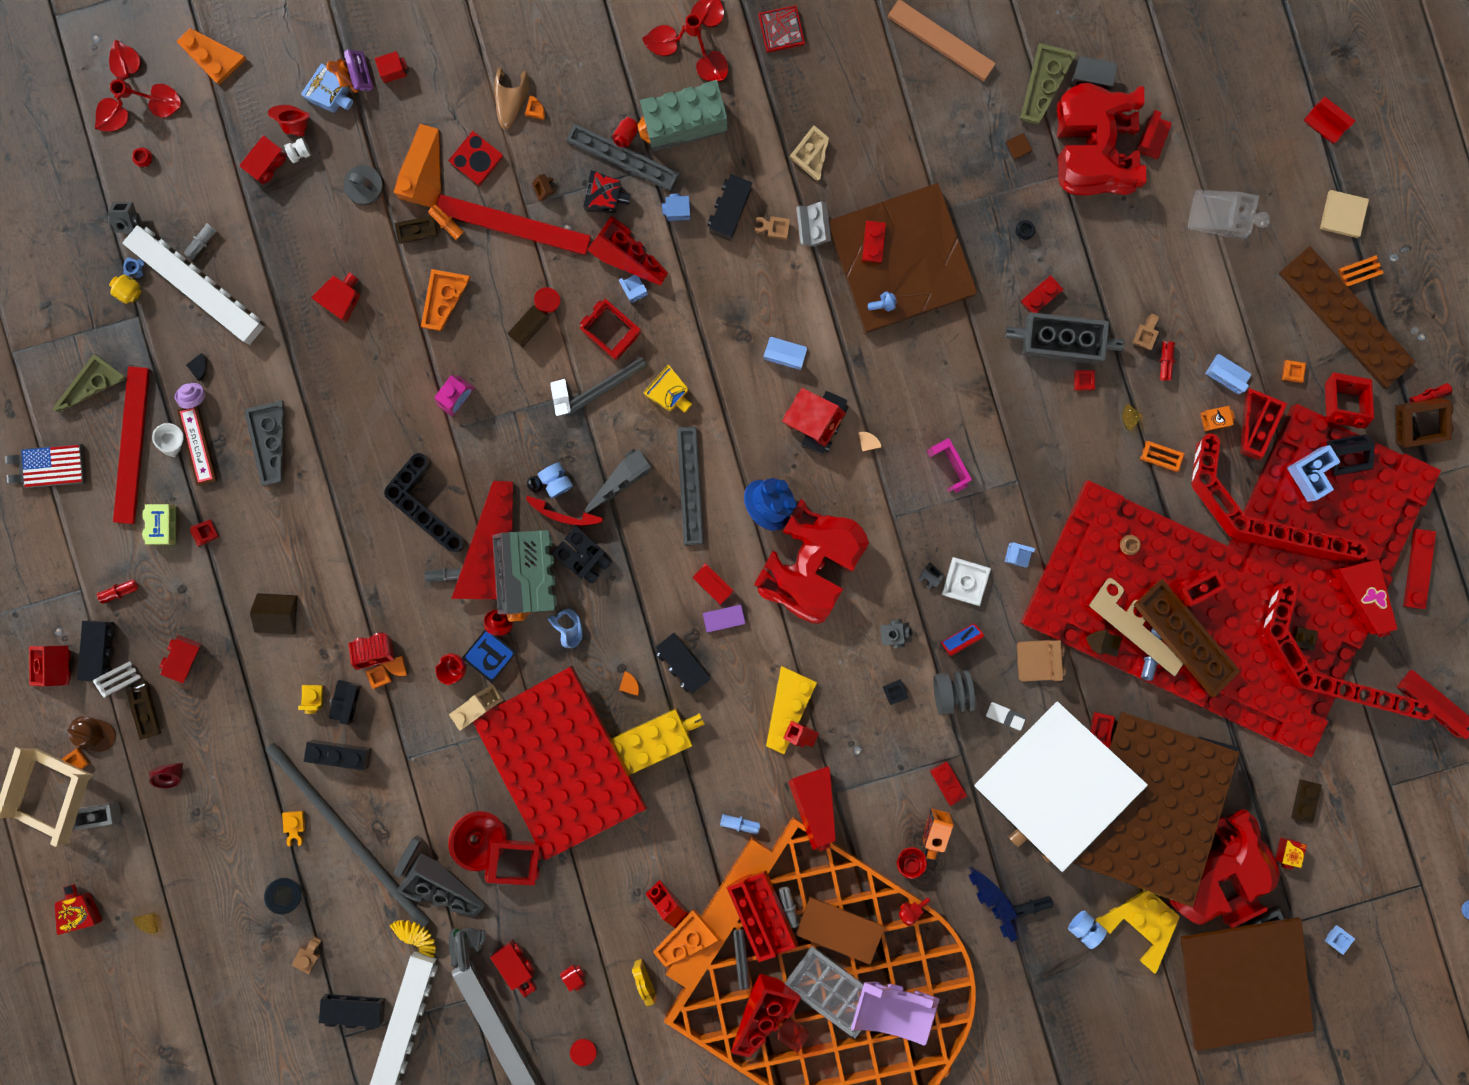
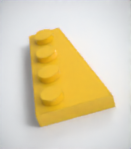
[766,666,817,754]

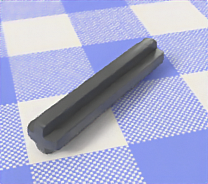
[733,929,750,990]

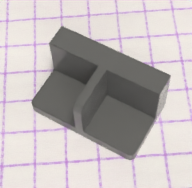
[1070,56,1117,91]

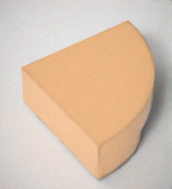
[858,432,881,452]

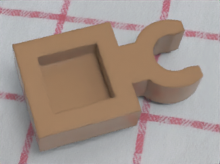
[755,216,790,240]

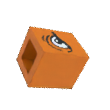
[1200,406,1235,432]

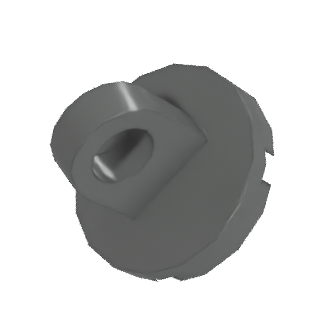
[343,165,384,205]

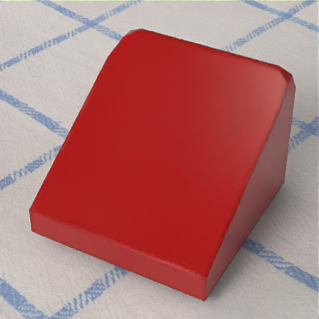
[190,519,219,547]

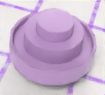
[175,383,205,409]

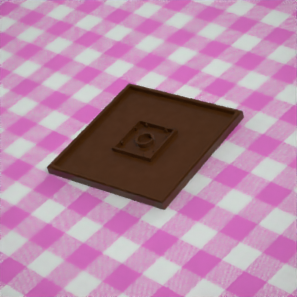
[1180,917,1313,1051]

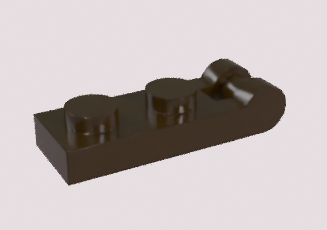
[126,681,162,740]

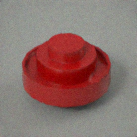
[484,609,513,636]

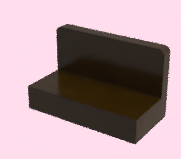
[507,305,549,348]

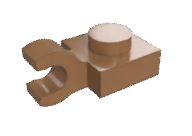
[1132,314,1159,351]
[292,936,321,975]

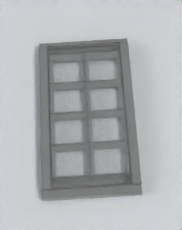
[785,946,864,1038]

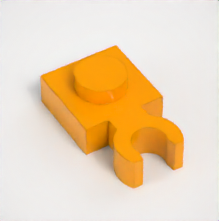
[282,810,305,846]

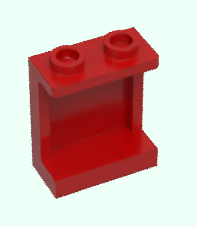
[782,388,846,447]

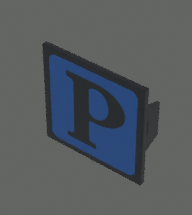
[462,630,517,683]

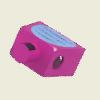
[434,375,475,417]

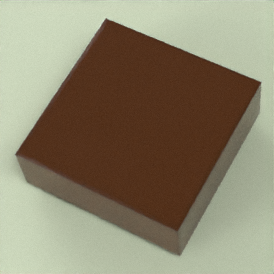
[1005,133,1032,160]

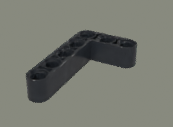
[384,453,466,552]

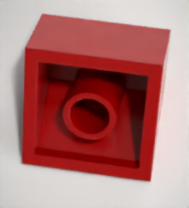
[29,645,71,687]

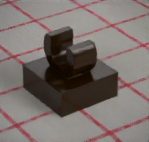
[1293,627,1318,651]

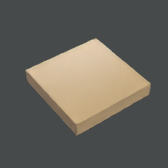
[1320,190,1369,238]

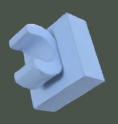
[1324,925,1355,955]

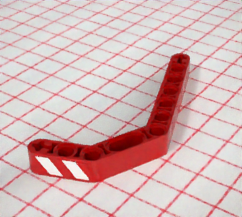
[1191,433,1368,564]
[1263,583,1434,720]

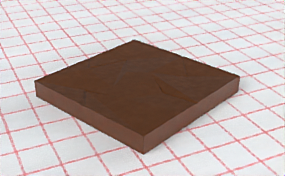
[829,183,977,334]

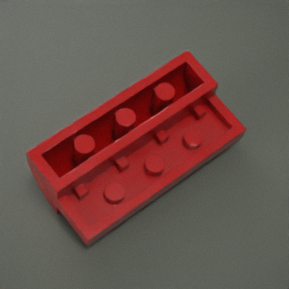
[726,871,798,962]

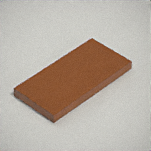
[795,896,885,965]

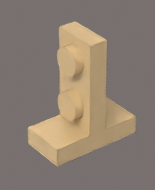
[449,684,504,731]

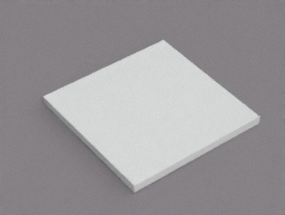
[974,702,1148,872]

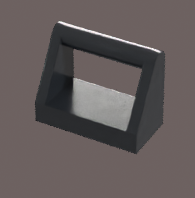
[1326,434,1375,476]

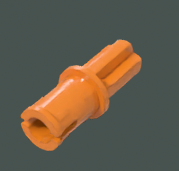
[428,205,464,240]

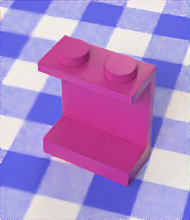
[927,438,972,493]

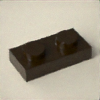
[394,216,438,244]
[1291,779,1322,823]

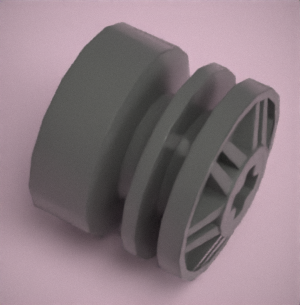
[933,670,976,715]

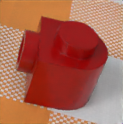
[560,964,586,992]

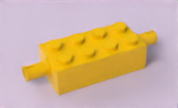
[611,708,705,775]

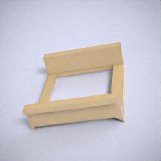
[0,747,94,847]

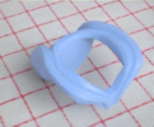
[548,609,582,648]

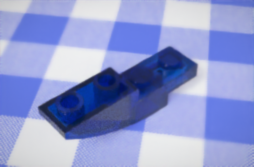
[968,866,1018,942]

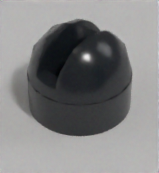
[527,476,543,492]

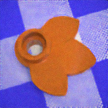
[326,59,359,93]

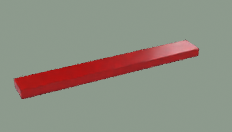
[437,194,591,256]
[113,366,150,524]

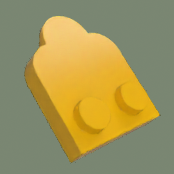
[632,959,657,1007]

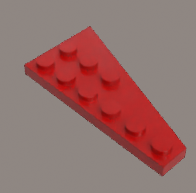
[451,481,513,599]

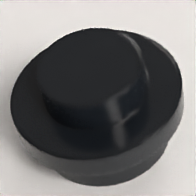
[1015,220,1035,240]

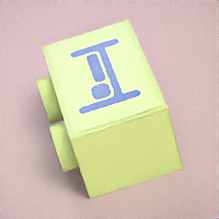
[142,504,176,545]

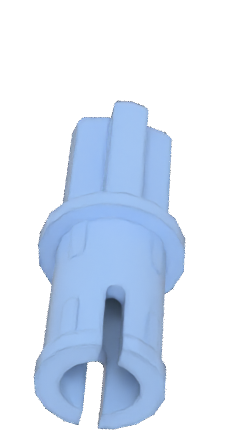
[720,814,760,834]

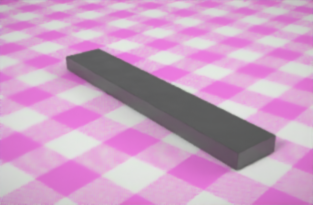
[566,123,680,192]
[677,427,704,545]

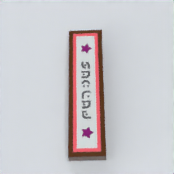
[177,405,218,486]

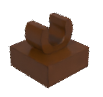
[532,174,558,201]

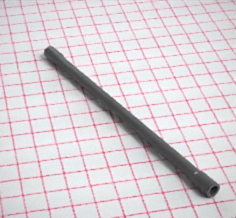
[265,743,430,929]

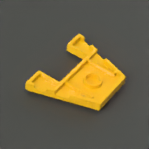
[1095,890,1180,974]

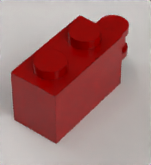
[490,940,537,997]

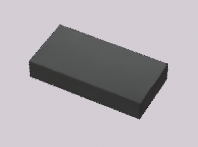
[393,836,423,877]

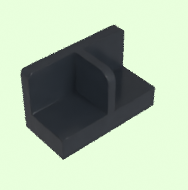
[328,680,361,725]

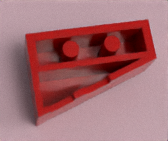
[1240,388,1287,461]

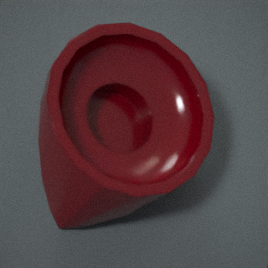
[149,763,183,789]

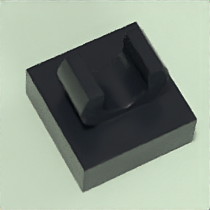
[918,562,944,589]

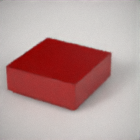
[1074,370,1095,391]

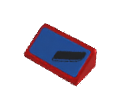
[941,624,984,656]

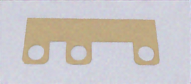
[1089,578,1183,676]

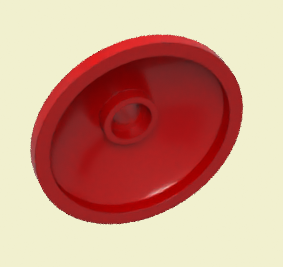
[448,811,507,871]

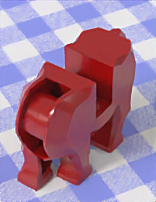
[1056,83,1146,196]
[754,499,869,624]
[1170,809,1280,925]

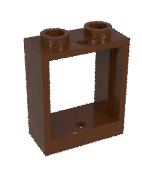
[1395,398,1454,448]

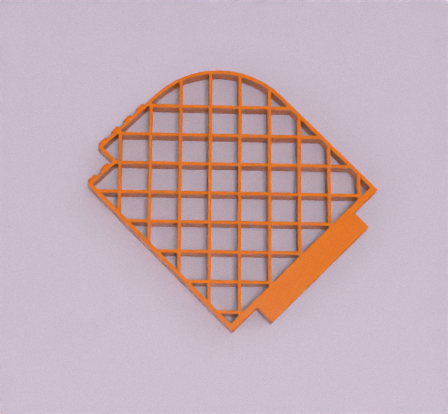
[664,816,976,1085]

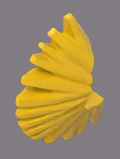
[390,920,436,958]

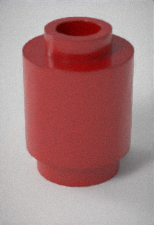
[612,117,638,148]

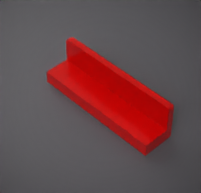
[1396,670,1469,740]

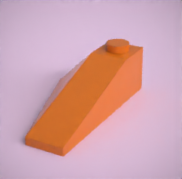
[393,124,441,208]

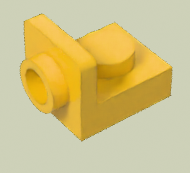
[298,685,324,714]

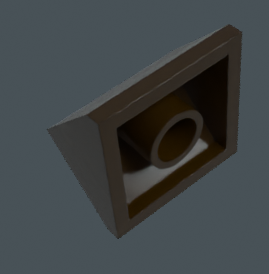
[250,593,297,634]

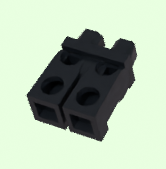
[552,526,611,584]

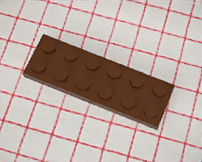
[1134,579,1240,697]

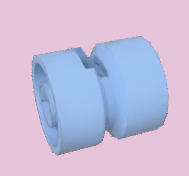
[537,462,573,499]
[1068,910,1107,949]

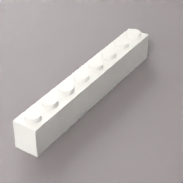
[123,225,264,345]
[370,952,438,1085]

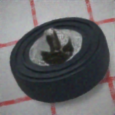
[264,878,301,915]

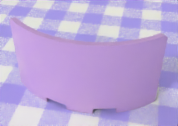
[851,982,940,1045]

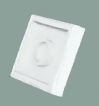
[941,557,991,606]

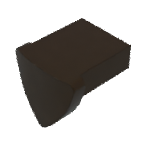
[1086,630,1122,657]

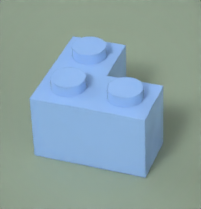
[1287,445,1340,502]

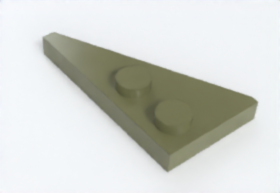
[52,354,127,413]

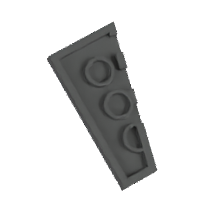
[244,400,284,486]

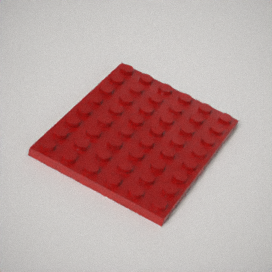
[473,666,647,860]

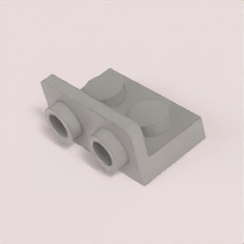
[796,201,831,246]

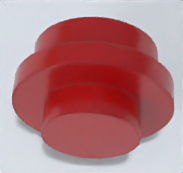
[132,147,153,168]

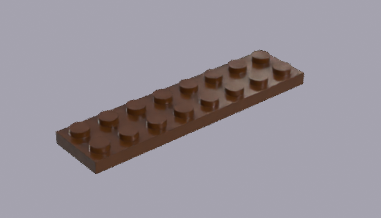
[1278,246,1416,389]

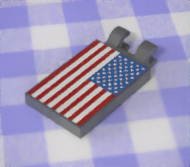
[5,444,86,489]

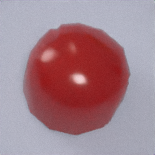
[435,653,467,685]
[897,847,927,879]

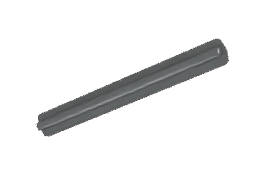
[564,357,647,416]

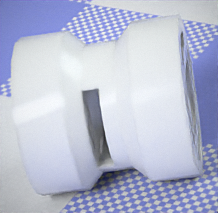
[284,137,311,163]

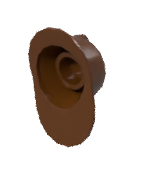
[67,716,116,752]

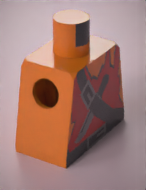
[923,808,954,859]

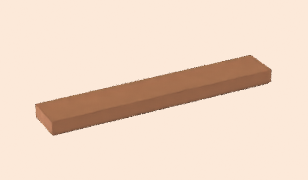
[888,0,996,81]

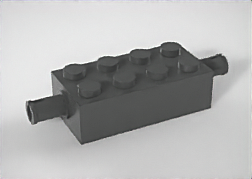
[1005,312,1125,364]

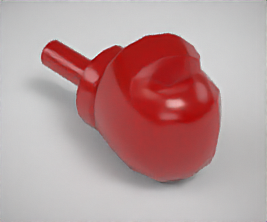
[899,897,930,926]

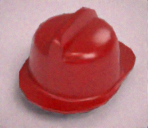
[268,105,310,137]

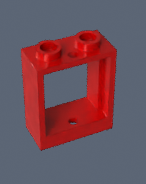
[579,298,642,362]
[1325,372,1374,429]
[484,839,542,886]

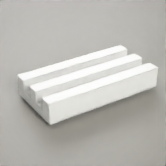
[93,661,141,698]

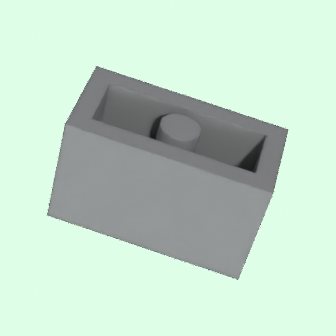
[73,801,122,831]

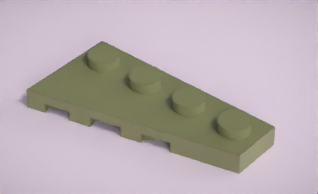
[1020,43,1077,125]

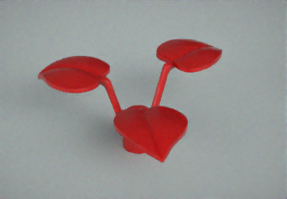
[642,0,728,82]
[95,40,182,132]

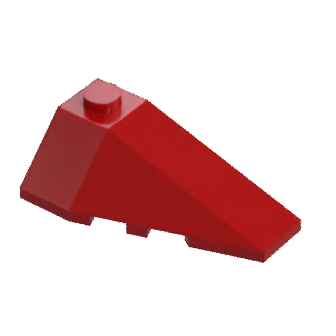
[587,216,668,285]
[731,974,801,1057]

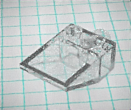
[1187,190,1270,240]

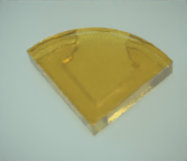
[1122,403,1143,431]
[133,912,159,934]

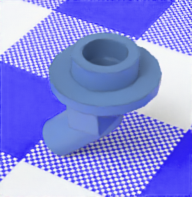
[868,291,897,311]

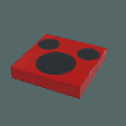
[448,130,504,187]

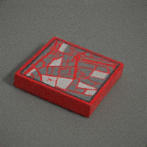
[758,5,805,53]

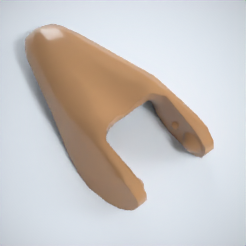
[494,68,530,129]

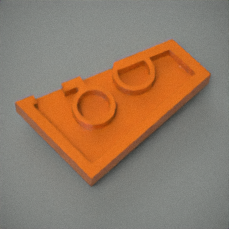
[176,28,247,85]
[421,269,471,331]
[653,910,721,967]

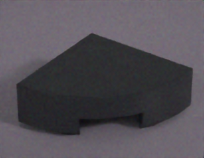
[186,353,207,381]

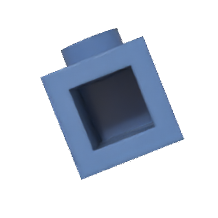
[662,194,690,221]

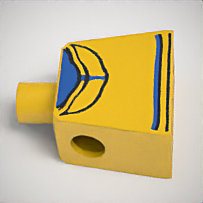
[643,365,692,413]

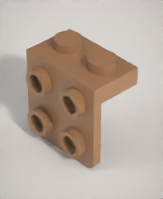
[1016,640,1066,681]

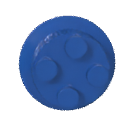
[744,478,796,531]

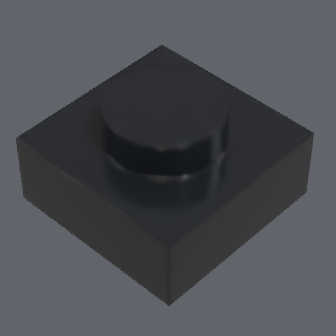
[882,679,909,705]

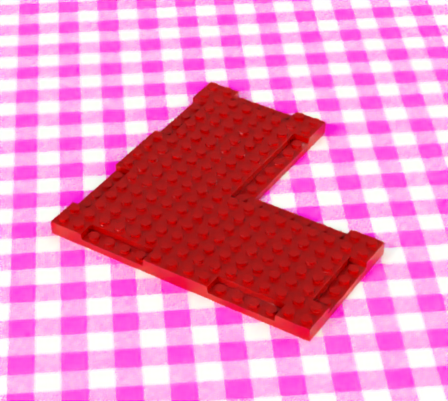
[1020,404,1441,758]

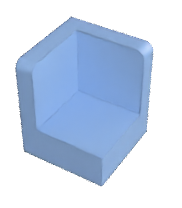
[619,275,648,304]
[1004,542,1035,568]

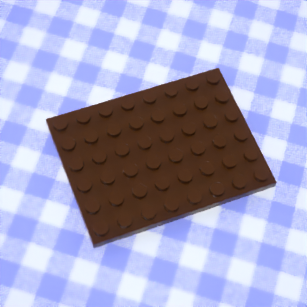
[1072,712,1239,907]

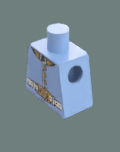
[301,63,353,113]

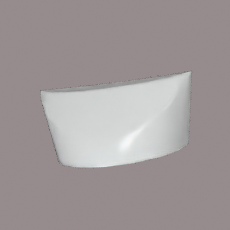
[152,423,183,457]

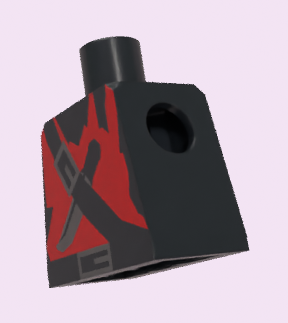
[583,170,631,213]

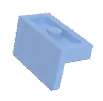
[763,337,807,370]
[1205,354,1251,394]

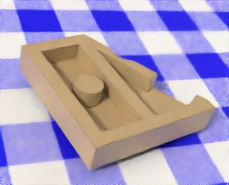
[789,126,829,181]

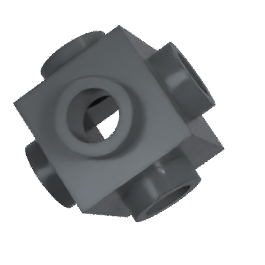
[108,202,140,234]
[880,619,913,648]

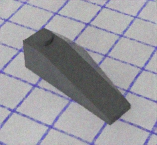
[585,449,653,514]
[397,853,485,918]

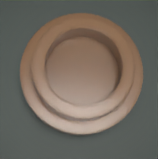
[1120,535,1140,555]

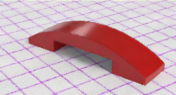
[526,496,604,526]

